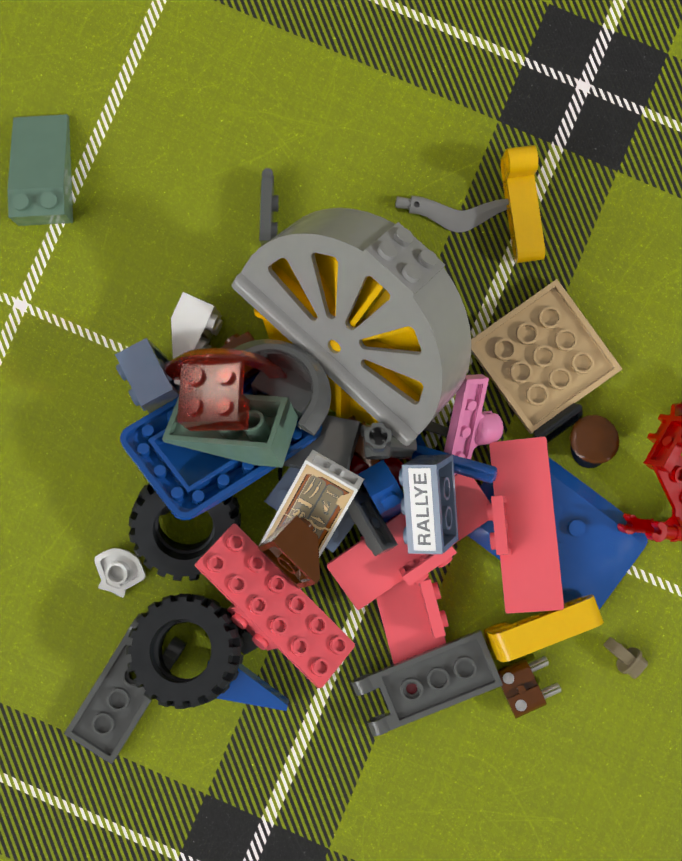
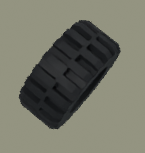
[128,483,241,581]
[126,594,244,709]

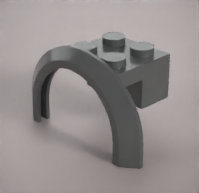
[210,339,331,436]

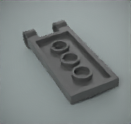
[64,613,187,764]
[351,630,503,736]

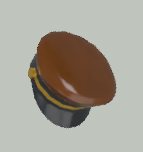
[569,415,619,468]

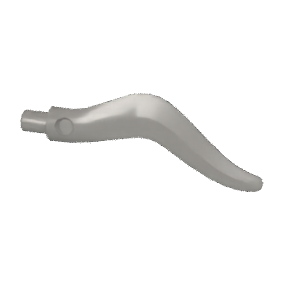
[395,195,509,233]

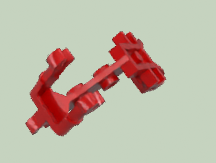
[617,402,682,542]

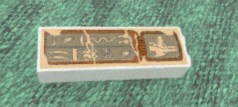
[258,450,364,589]

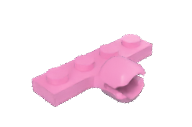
[444,374,504,475]

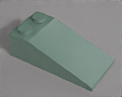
[7,114,73,226]
[162,390,298,468]

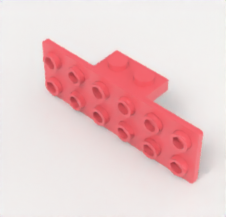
[487,437,564,613]
[327,474,490,610]
[195,524,355,688]
[360,536,449,694]

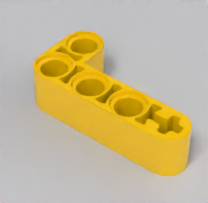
[501,145,545,263]
[484,595,604,662]

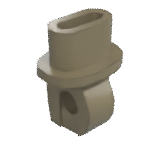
[603,637,648,679]

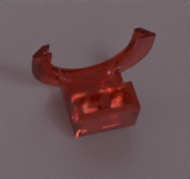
[165,348,287,431]

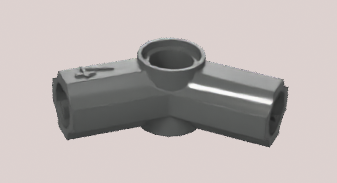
[364,423,417,460]

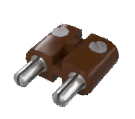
[498,656,561,719]

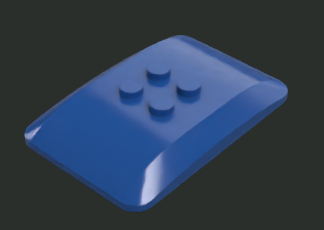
[120,373,322,520]
[467,458,648,610]

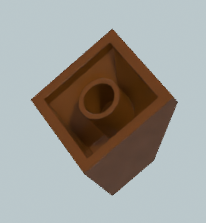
[258,515,320,589]

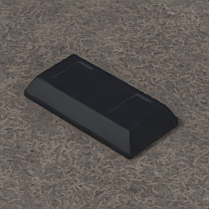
[534,403,583,443]

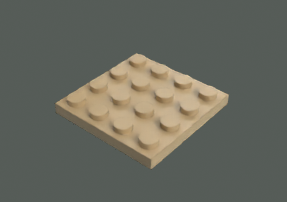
[471,279,622,434]

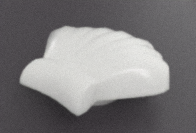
[94,548,146,598]

